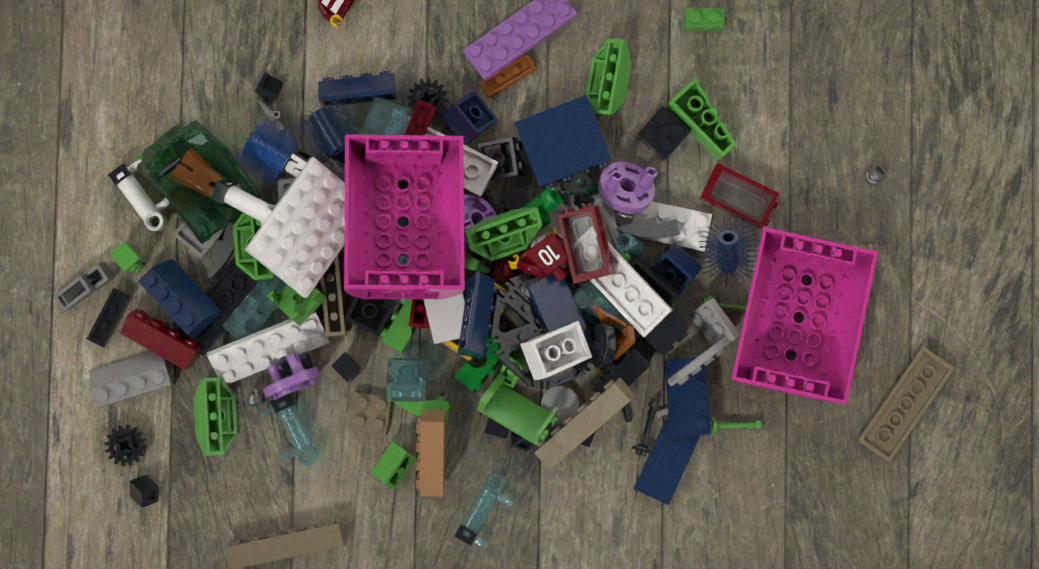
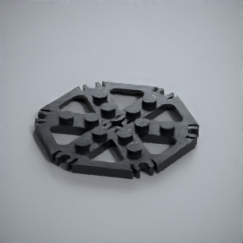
[488,267,601,389]

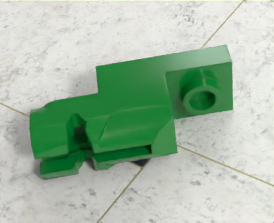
[521,187,562,231]

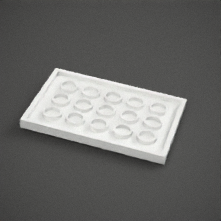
[244,157,345,298]

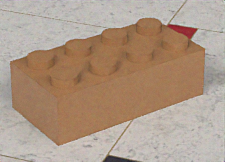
[416,409,445,497]

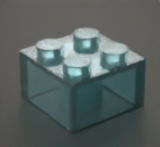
[362,96,413,135]
[386,358,427,402]

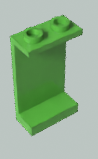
[477,373,559,445]

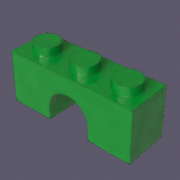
[455,336,502,392]

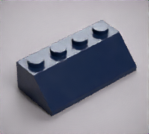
[318,71,398,107]
[138,258,222,338]
[457,272,497,358]
[665,357,711,438]

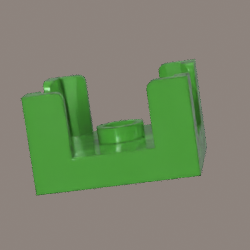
[267,284,326,327]

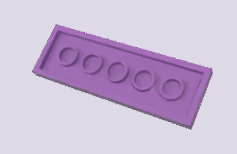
[463,0,578,81]

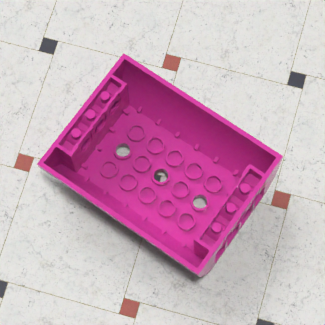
[344,134,465,299]
[731,227,878,405]

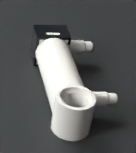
[108,159,172,232]
[211,178,276,225]

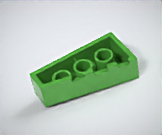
[666,77,736,162]

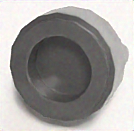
[865,164,886,185]
[615,211,634,226]
[246,387,266,406]

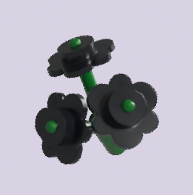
[558,172,598,209]

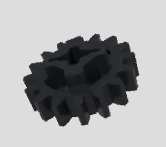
[407,78,449,119]
[104,425,148,467]

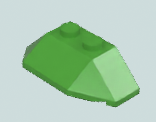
[586,39,632,115]
[233,202,275,281]
[464,207,542,261]
[194,377,237,456]

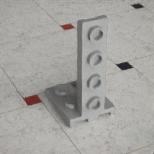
[668,298,740,386]

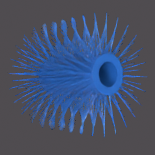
[235,118,300,187]

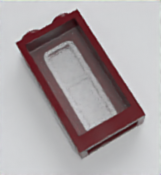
[699,163,780,229]
[557,203,616,284]

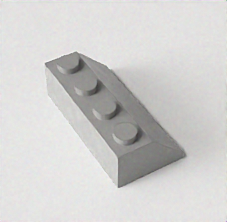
[89,352,175,408]

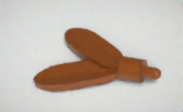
[592,305,627,329]

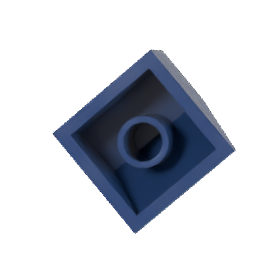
[441,91,498,145]
[652,242,703,292]

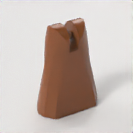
[170,148,225,198]

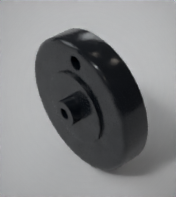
[590,322,616,369]

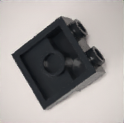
[477,137,526,181]

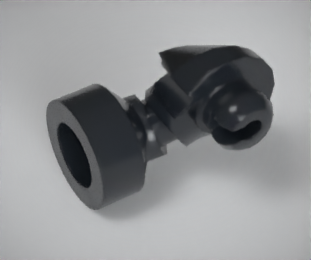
[277,352,314,374]

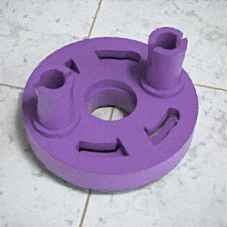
[598,162,657,214]
[464,194,497,254]
[263,353,320,400]

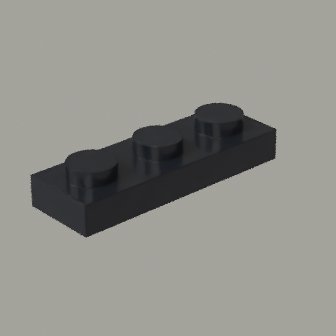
[86,288,131,348]

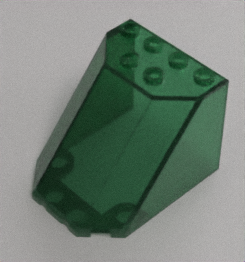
[136,120,262,244]

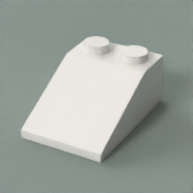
[520,321,592,380]

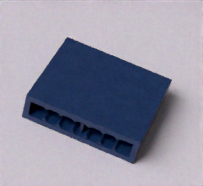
[515,95,612,190]

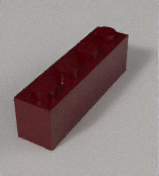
[120,309,202,370]

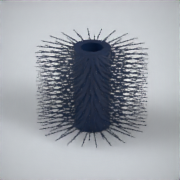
[294,99,364,163]
[699,216,758,287]

